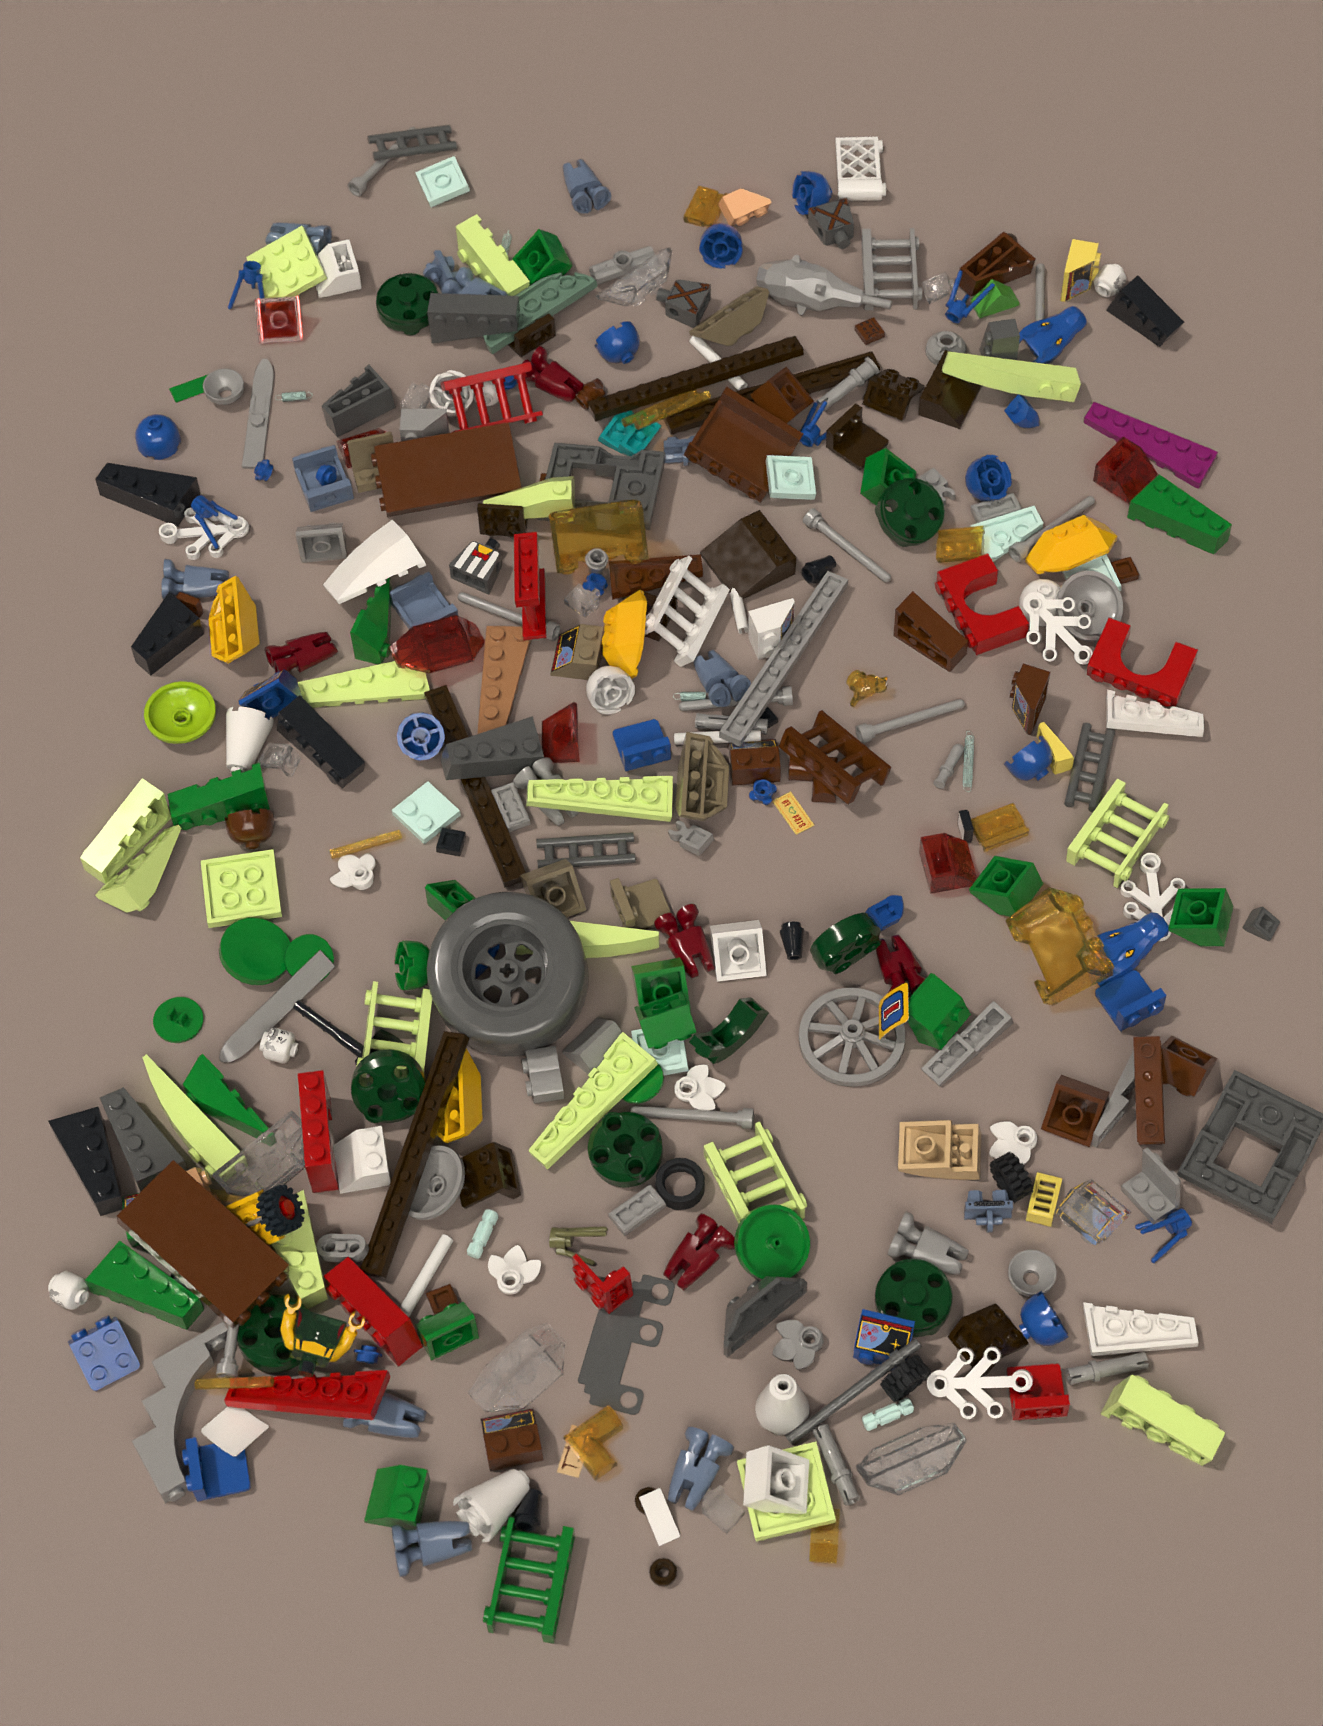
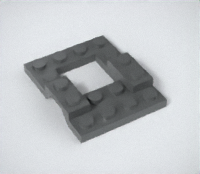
[538,443,666,534]
[1177,1070,1323,1224]

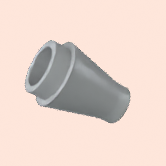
[585,548,608,575]

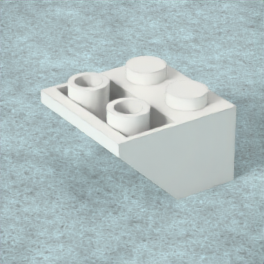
[315,239,362,298]

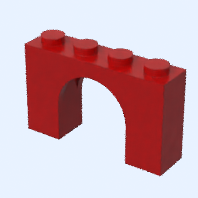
[935,553,1029,656]
[1087,618,1198,707]
[298,1070,338,1193]

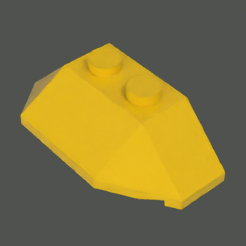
[1025,515,1117,574]
[208,576,260,664]
[602,590,647,679]
[436,1048,483,1143]

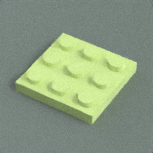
[246,226,327,310]
[201,849,282,928]
[737,1442,836,1541]

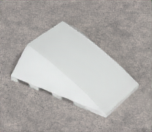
[323,520,426,604]

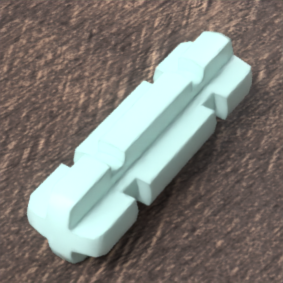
[467,1209,498,1259]
[862,1398,914,1431]

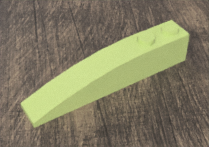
[942,351,1081,402]
[515,921,660,958]
[142,1054,246,1185]

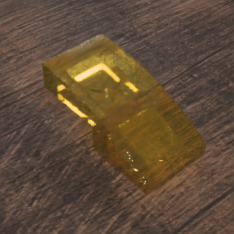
[809,1509,840,1564]

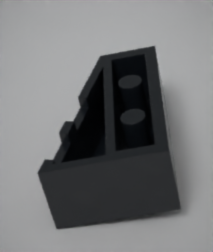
[1106,275,1184,347]
[131,592,204,676]

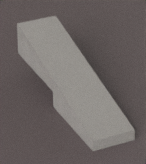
[921,1001,1013,1087]
[1091,1050,1135,1148]

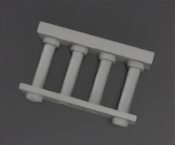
[861,228,922,310]

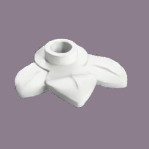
[330,853,376,890]
[674,1065,725,1111]
[989,1121,1037,1165]
[488,1245,541,1295]

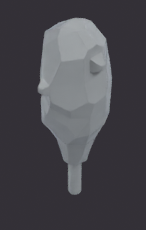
[756,255,892,315]

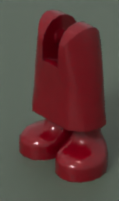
[522,346,584,403]
[265,632,338,673]
[654,904,715,978]
[876,934,926,998]
[663,1213,735,1291]

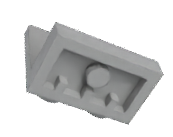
[1121,1147,1181,1224]

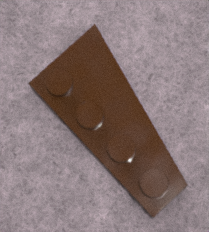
[609,554,703,600]

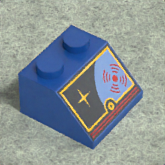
[239,669,302,720]
[853,1309,915,1371]

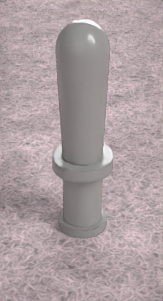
[933,744,964,789]

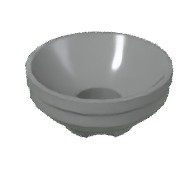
[925,331,966,365]
[203,368,244,405]
[1008,1249,1057,1297]

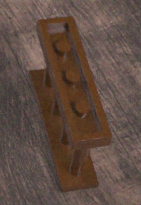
[778,710,891,805]
[1133,1036,1165,1145]

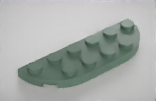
[483,273,598,355]

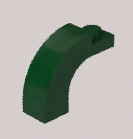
[689,997,769,1064]

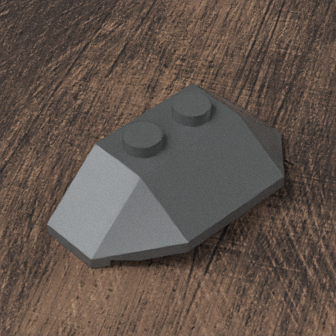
[724,1276,807,1358]

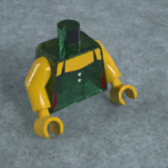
[280,1294,365,1377]

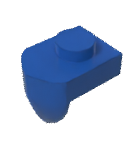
[1004,394,1039,428]
[865,895,904,931]

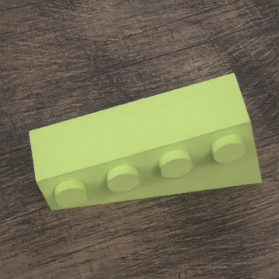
[456,214,530,296]
[80,778,171,884]
[270,1190,328,1309]
[1101,1374,1226,1466]

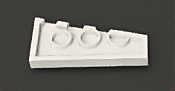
[1106,689,1204,737]
[1083,1302,1199,1356]

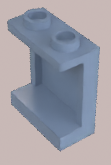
[292,445,354,512]
[390,572,459,644]

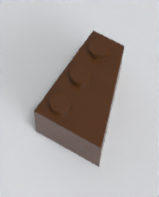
[959,232,1036,296]
[893,591,968,672]

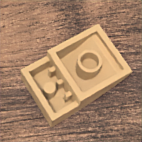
[898,1120,981,1180]

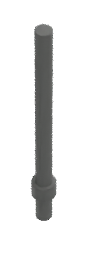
[786,1338,922,1445]

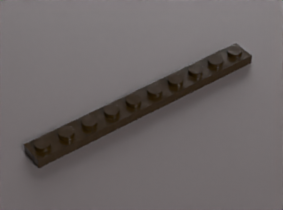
[587,336,804,422]
[663,351,880,435]
[424,685,526,888]
[360,1031,470,1279]

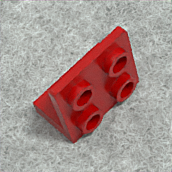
[572,1254,633,1314]
[1006,1364,1070,1420]

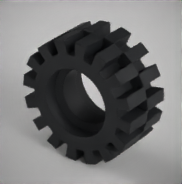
[990,1152,1033,1203]
[880,1354,932,1402]

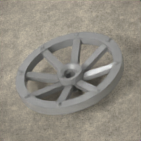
[799,988,905,1087]

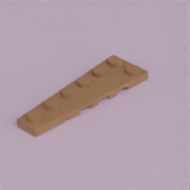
[477,626,531,734]

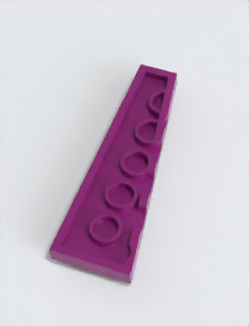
[1084,402,1218,489]

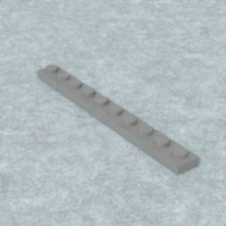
[719,571,848,747]

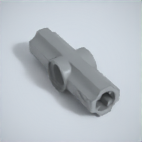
[589,246,656,285]

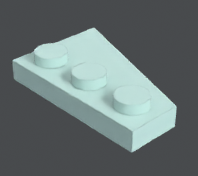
[970,506,1043,562]

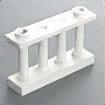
[645,556,730,667]

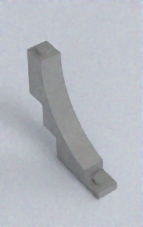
[132,1322,228,1503]

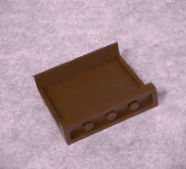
[683,386,803,503]

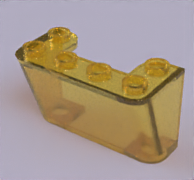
[549,500,649,574]
[1005,887,1114,1005]

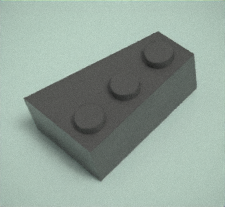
[979,319,1020,360]
[322,365,395,437]

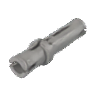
[695,713,768,734]
[1066,1351,1149,1385]
[813,1424,861,1505]

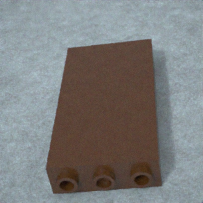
[371,422,522,517]
[117,1160,289,1329]

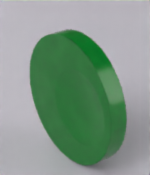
[219,918,290,985]
[734,1204,810,1280]

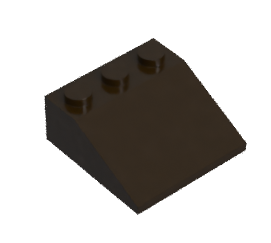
[700,510,797,599]

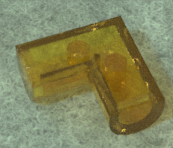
[563,1405,623,1481]

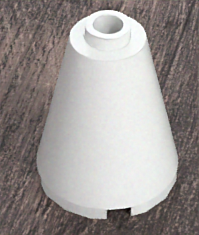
[226,707,274,774]
[755,1374,809,1436]
[453,1469,530,1542]

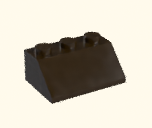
[918,350,982,429]

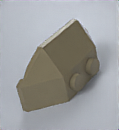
[689,286,769,346]
[675,732,729,821]

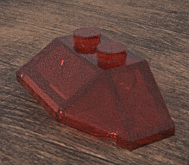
[389,615,485,673]

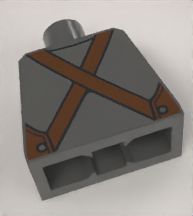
[808,198,854,249]
[656,280,711,328]

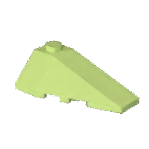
[483,476,575,519]
[95,825,181,913]

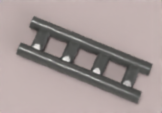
[367,125,457,161]
[1064,723,1115,812]
[536,832,636,868]

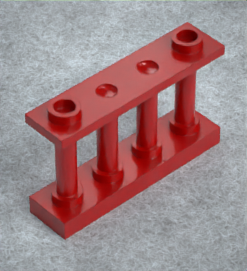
[440,362,543,432]
[514,532,547,640]

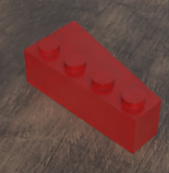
[323,1257,423,1367]

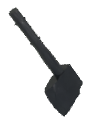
[293,1000,409,1077]

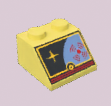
[1061,239,1101,302]

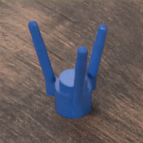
[228,261,266,311]
[945,270,995,323]
[800,401,827,447]
[191,495,238,549]
[1135,1208,1192,1263]

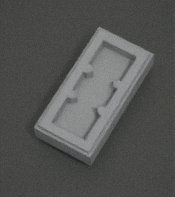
[970,493,1022,523]
[491,782,531,832]
[609,1185,666,1236]

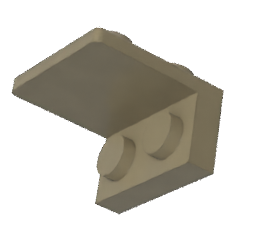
[347,432,394,493]
[609,878,671,930]

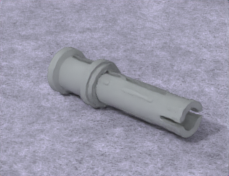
[817,357,880,412]

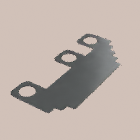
[578,1274,675,1415]

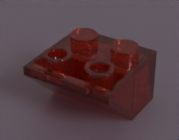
[1093,436,1158,504]
[919,833,977,894]

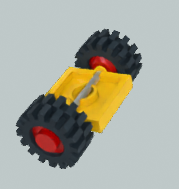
[225,1185,305,1245]

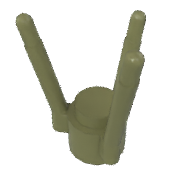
[549,1227,607,1266]

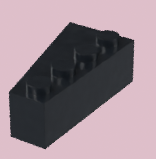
[95,463,201,527]
[277,695,365,788]
[48,1107,123,1216]

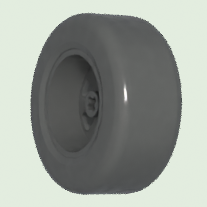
[427,892,589,1056]

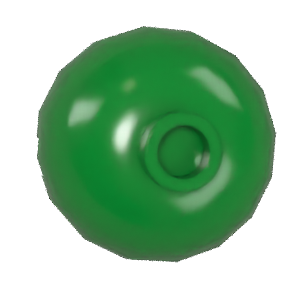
[395,940,430,990]

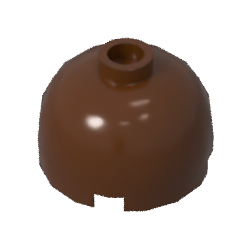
[225,809,274,850]

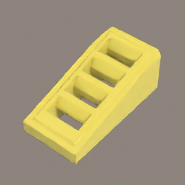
[1037,722,1074,774]
[1026,1172,1062,1227]

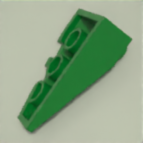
[350,577,392,665]
[183,1054,275,1146]

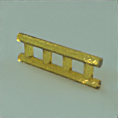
[621,390,711,430]

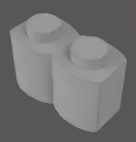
[521,1046,564,1103]

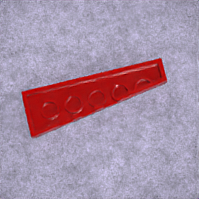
[224,1370,391,1420]

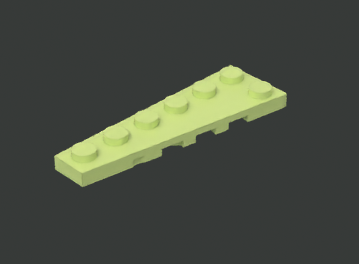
[298,655,430,708]
[526,776,673,822]
[528,1032,658,1170]

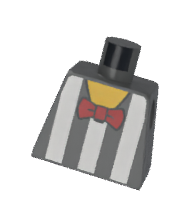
[449,538,502,595]

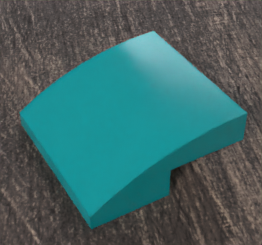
[598,410,662,457]

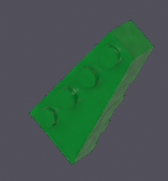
[1127,474,1232,555]
[167,762,270,830]
[85,1241,204,1330]

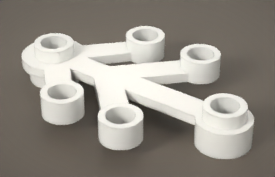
[159,508,249,560]
[1023,592,1094,665]
[1120,853,1185,941]
[927,1346,1033,1419]

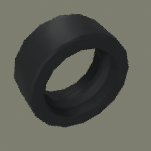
[656,1158,705,1210]

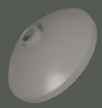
[1056,571,1123,641]
[408,1146,465,1220]

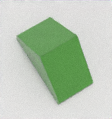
[970,279,1020,319]

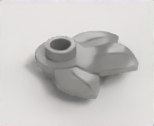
[773,1320,824,1370]

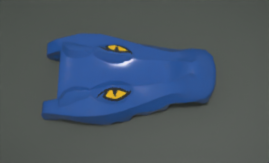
[1019,306,1087,364]
[1076,912,1169,987]

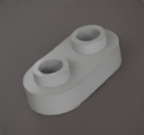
[316,1234,369,1262]

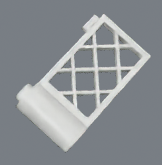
[835,137,886,201]

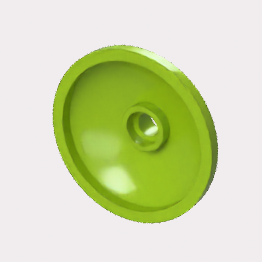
[144,681,216,744]

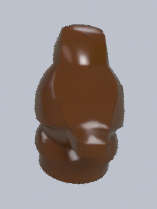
[575,378,605,410]

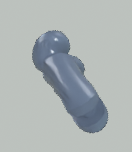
[563,159,611,213]
[265,223,332,255]
[442,267,508,296]
[162,559,229,599]
[693,650,751,707]
[343,1392,427,1438]
[668,1427,734,1511]
[391,1521,473,1577]

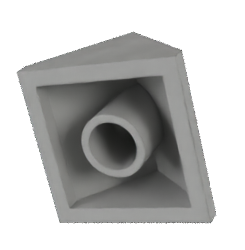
[562,1018,622,1074]

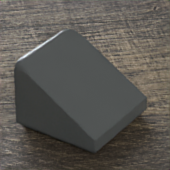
[1243,906,1280,941]

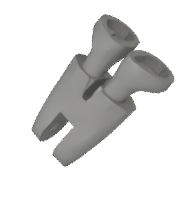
[513,757,579,826]
[887,1211,969,1275]

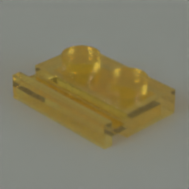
[684,186,728,227]
[936,526,985,563]
[971,803,1029,852]

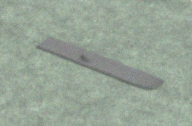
[242,359,274,469]
[219,950,335,1063]

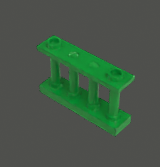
[483,1517,575,1644]

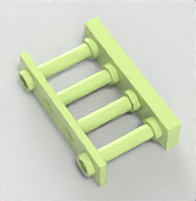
[1066,779,1169,888]
[356,981,432,1078]
[704,1122,807,1224]

